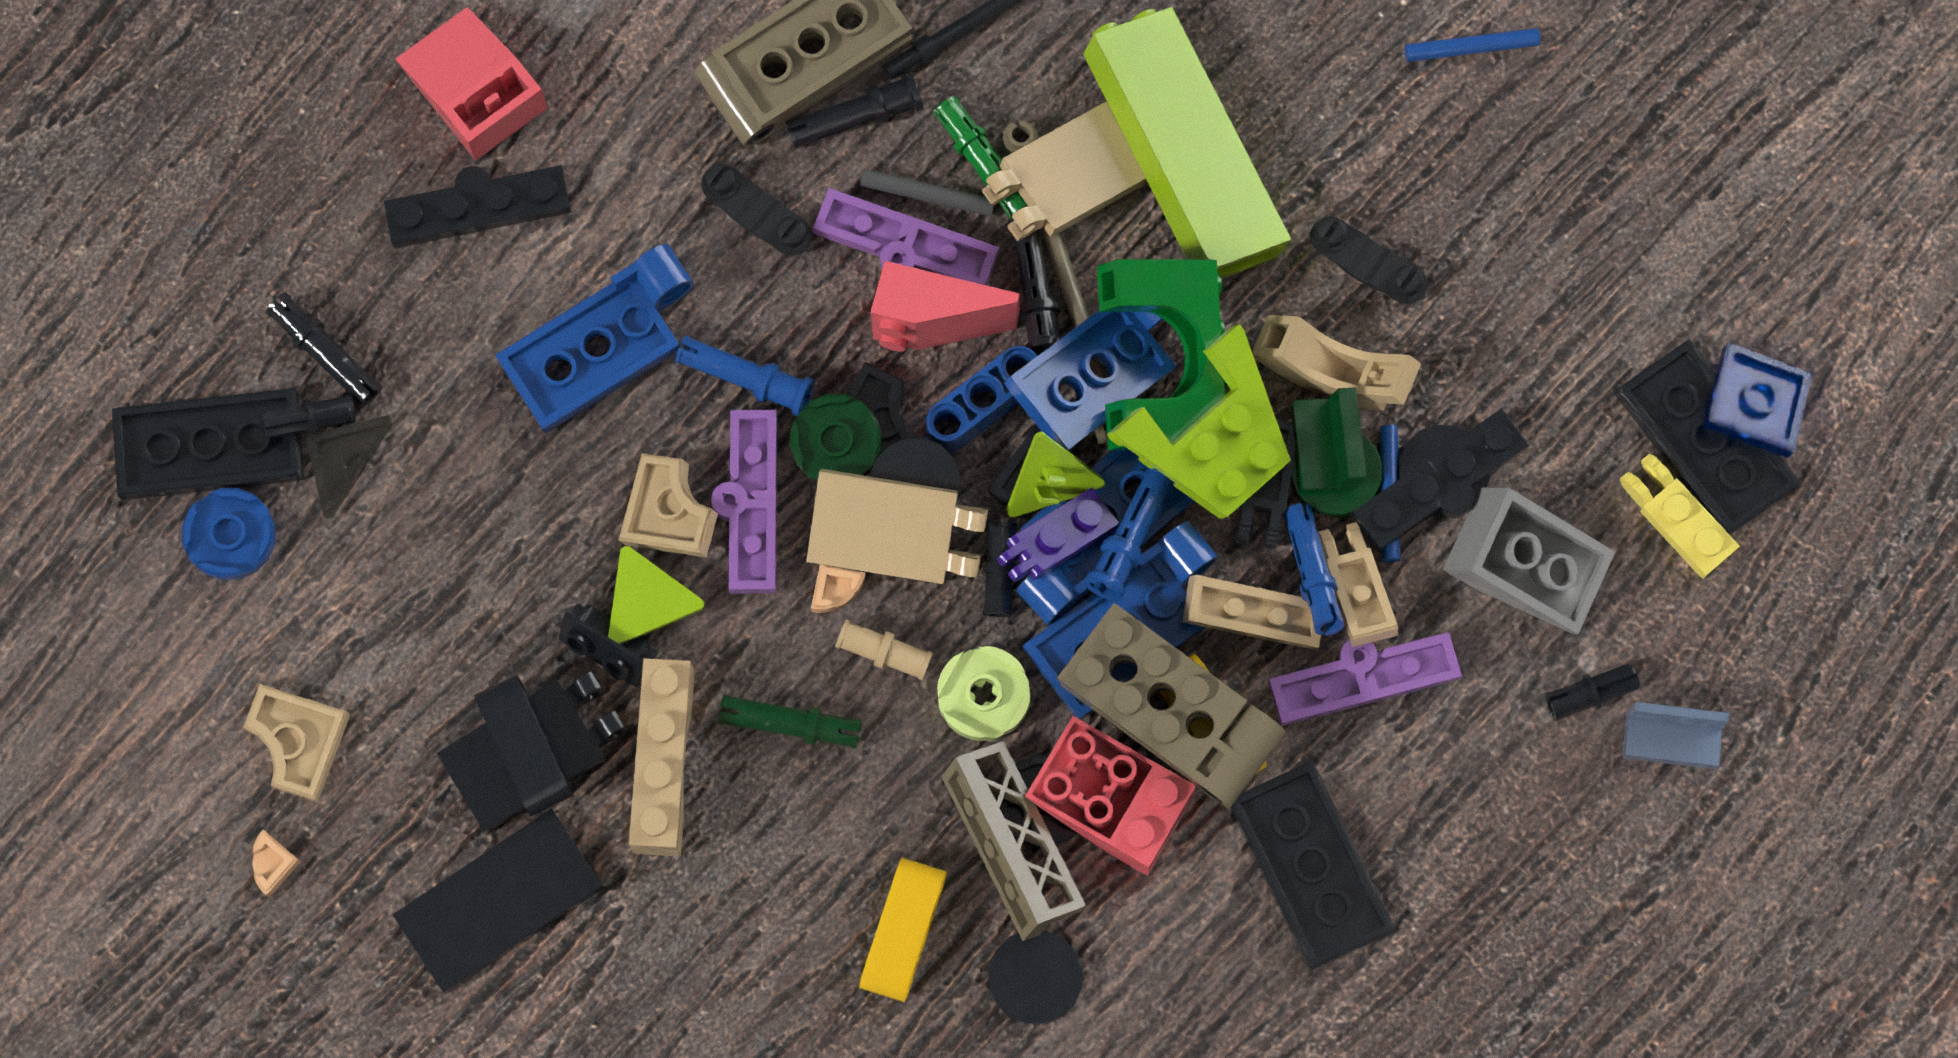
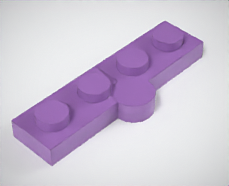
[813,188,999,285]
[711,410,777,594]
[1268,632,1462,726]

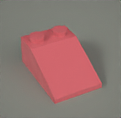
[870,261,1020,352]

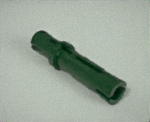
[718,694,862,749]

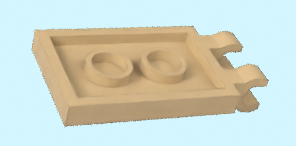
[982,101,1148,241]
[806,469,988,584]

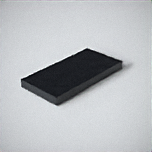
[1614,339,1802,535]
[112,388,304,501]
[1230,760,1396,972]
[392,808,604,995]

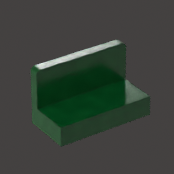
[1291,388,1367,491]

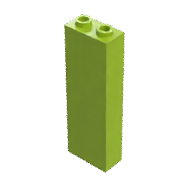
[1083,7,1291,279]

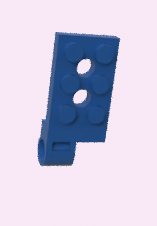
[495,244,694,434]
[1003,310,1176,450]
[1017,450,1196,626]
[1023,521,1218,720]

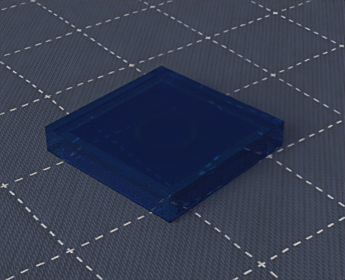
[1703,342,1813,458]

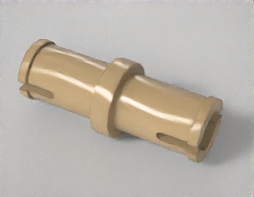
[835,619,933,680]

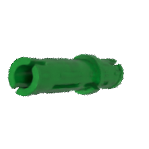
[933,96,1028,221]

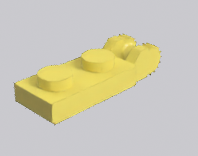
[1620,454,1740,579]

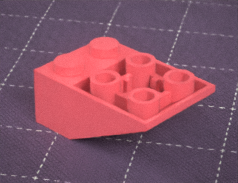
[395,7,548,161]
[1025,716,1196,876]

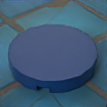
[182,488,276,580]

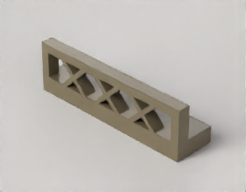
[942,741,1086,942]

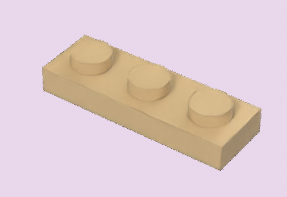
[1182,575,1321,649]

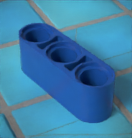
[926,346,1037,452]

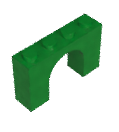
[1097,259,1227,450]

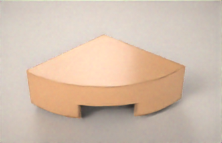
[811,564,866,613]
[252,830,301,897]

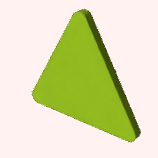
[1006,432,1105,517]
[608,546,704,645]

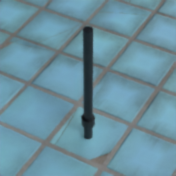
[883,0,1023,80]

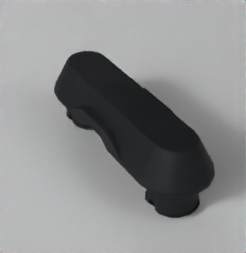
[701,164,813,256]
[1310,217,1428,304]

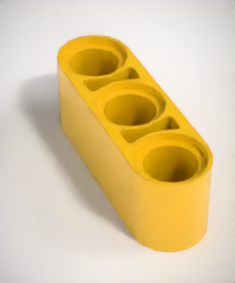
[859,857,947,1002]

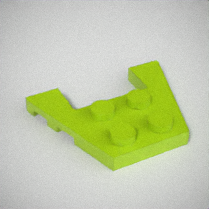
[1107,324,1291,519]

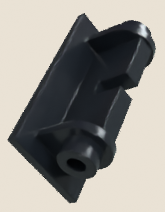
[559,603,657,687]

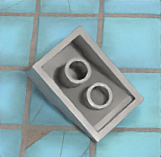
[1443,487,1615,634]

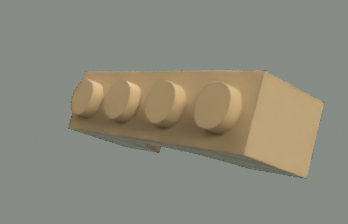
[629,658,695,856]

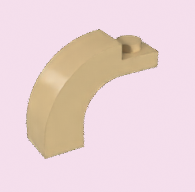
[1252,315,1421,411]

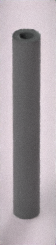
[860,168,995,217]

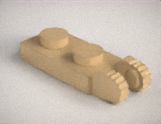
[1318,522,1398,647]

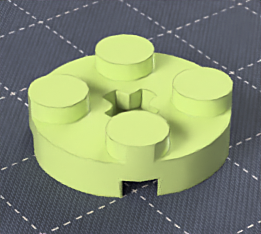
[937,646,1030,742]

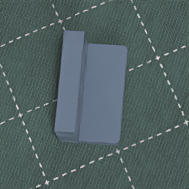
[1622,702,1729,769]

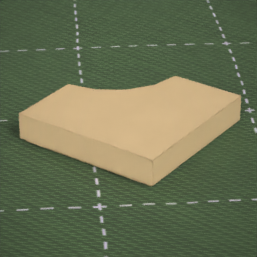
[618,454,718,557]
[243,684,350,802]

